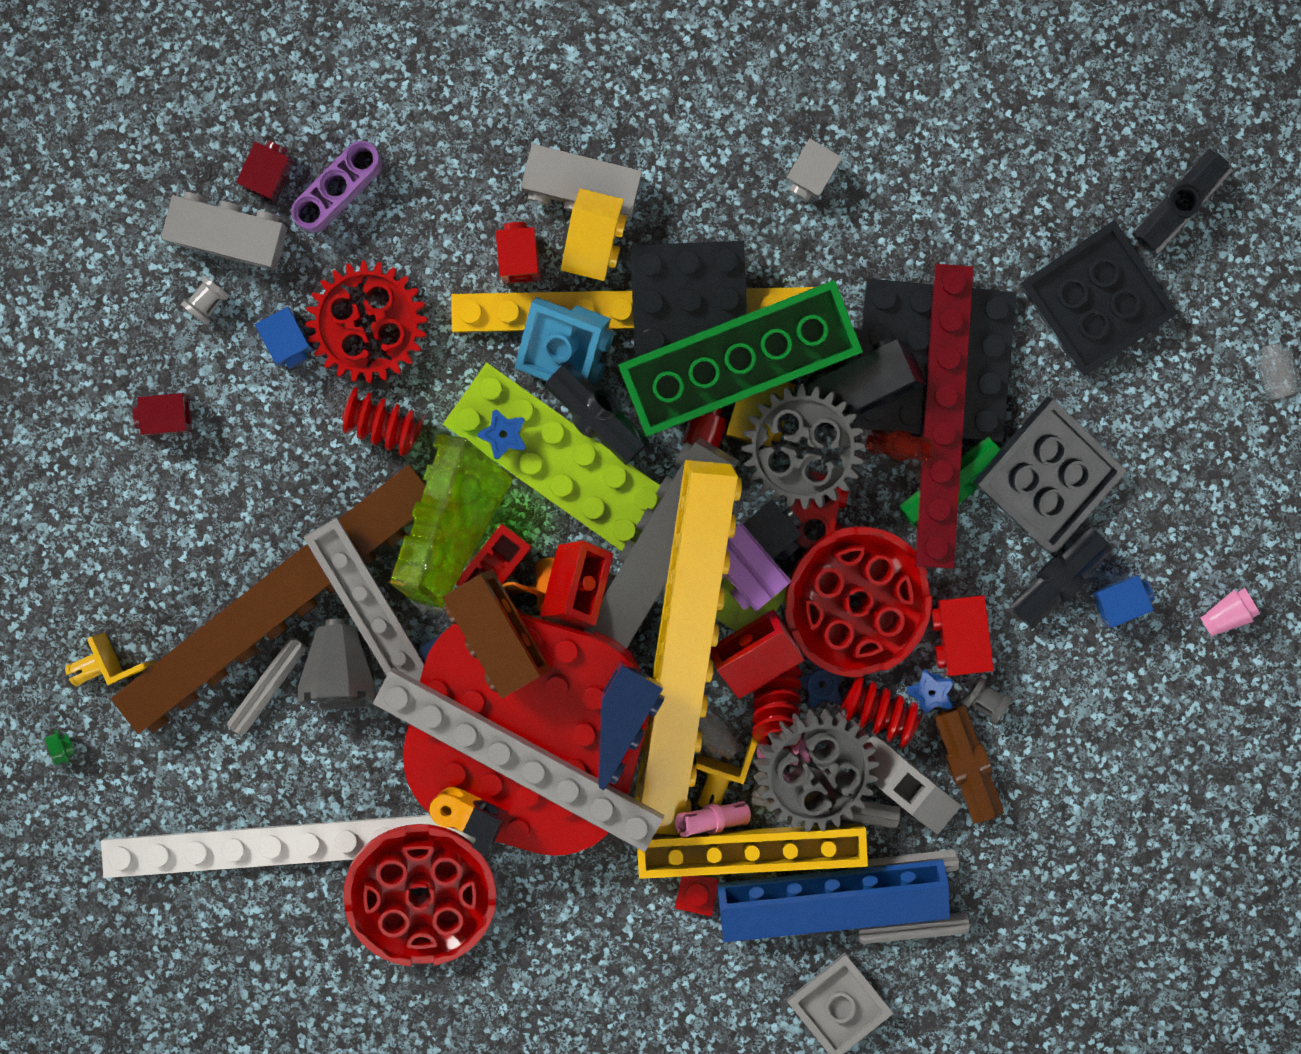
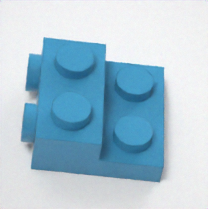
[514,297,615,385]

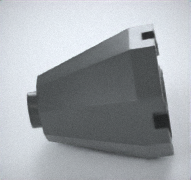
[298,619,378,710]

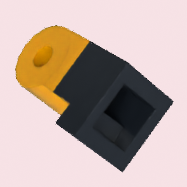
[429,787,508,855]

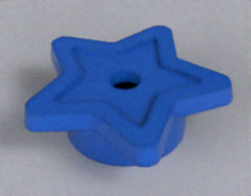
[477,409,526,459]
[798,664,845,708]
[906,670,954,714]

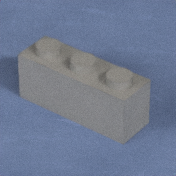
[521,144,642,220]
[161,192,287,271]

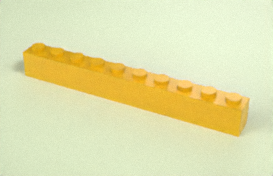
[634,460,742,835]

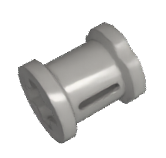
[181,275,230,325]

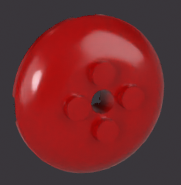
[785,526,932,677]
[343,824,496,967]

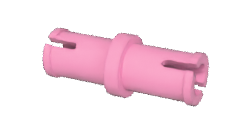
[675,801,751,837]

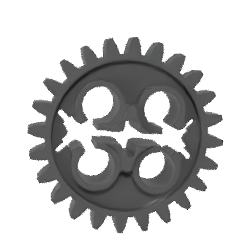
[742,384,867,509]
[754,709,879,832]

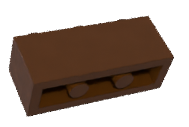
[443,569,551,699]

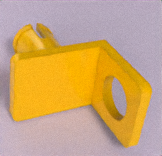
[65,633,156,687]
[695,736,757,807]

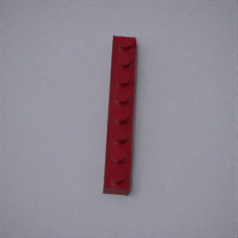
[914,264,974,569]

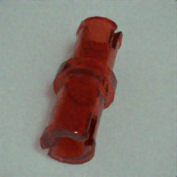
[866,430,935,462]

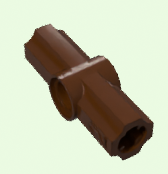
[934,705,1004,824]

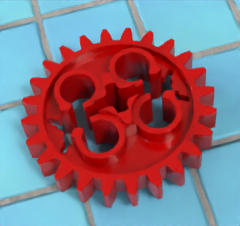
[305,261,429,384]

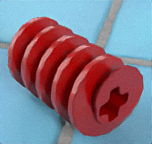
[341,387,426,457]
[752,666,802,748]
[839,677,924,749]

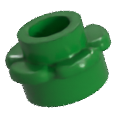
[44,729,75,766]

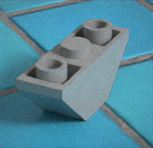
[867,735,962,835]

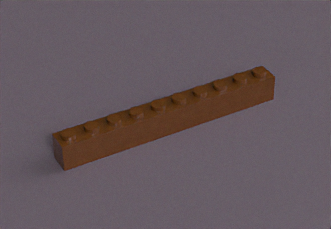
[110,464,440,735]

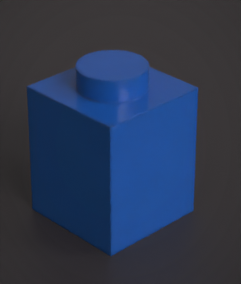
[254,307,314,369]
[1091,575,1155,628]

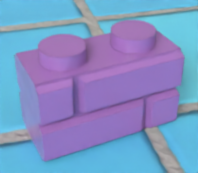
[722,522,791,611]

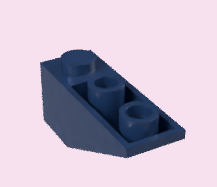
[598,661,665,791]

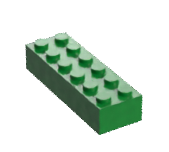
[618,280,863,437]

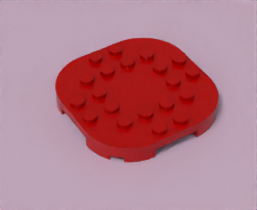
[403,608,650,856]

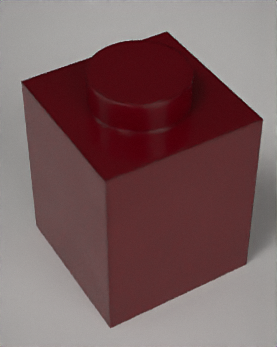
[236,140,294,203]
[133,393,192,437]

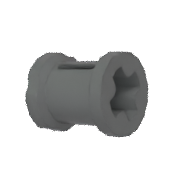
[963,677,1013,725]

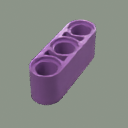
[291,141,383,233]

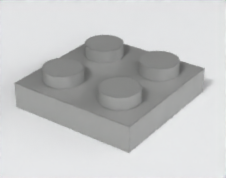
[786,953,894,1054]

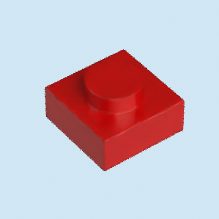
[675,875,720,917]

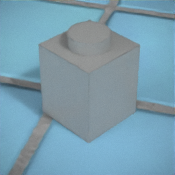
[785,138,842,202]

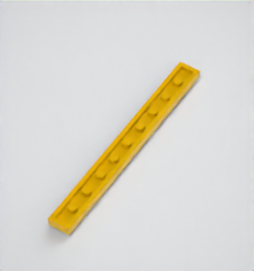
[451,287,814,333]

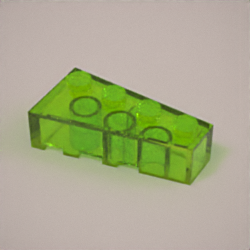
[390,434,514,609]

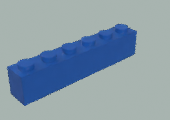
[717,860,950,942]

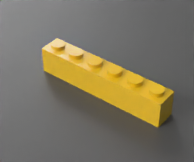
[637,823,868,879]

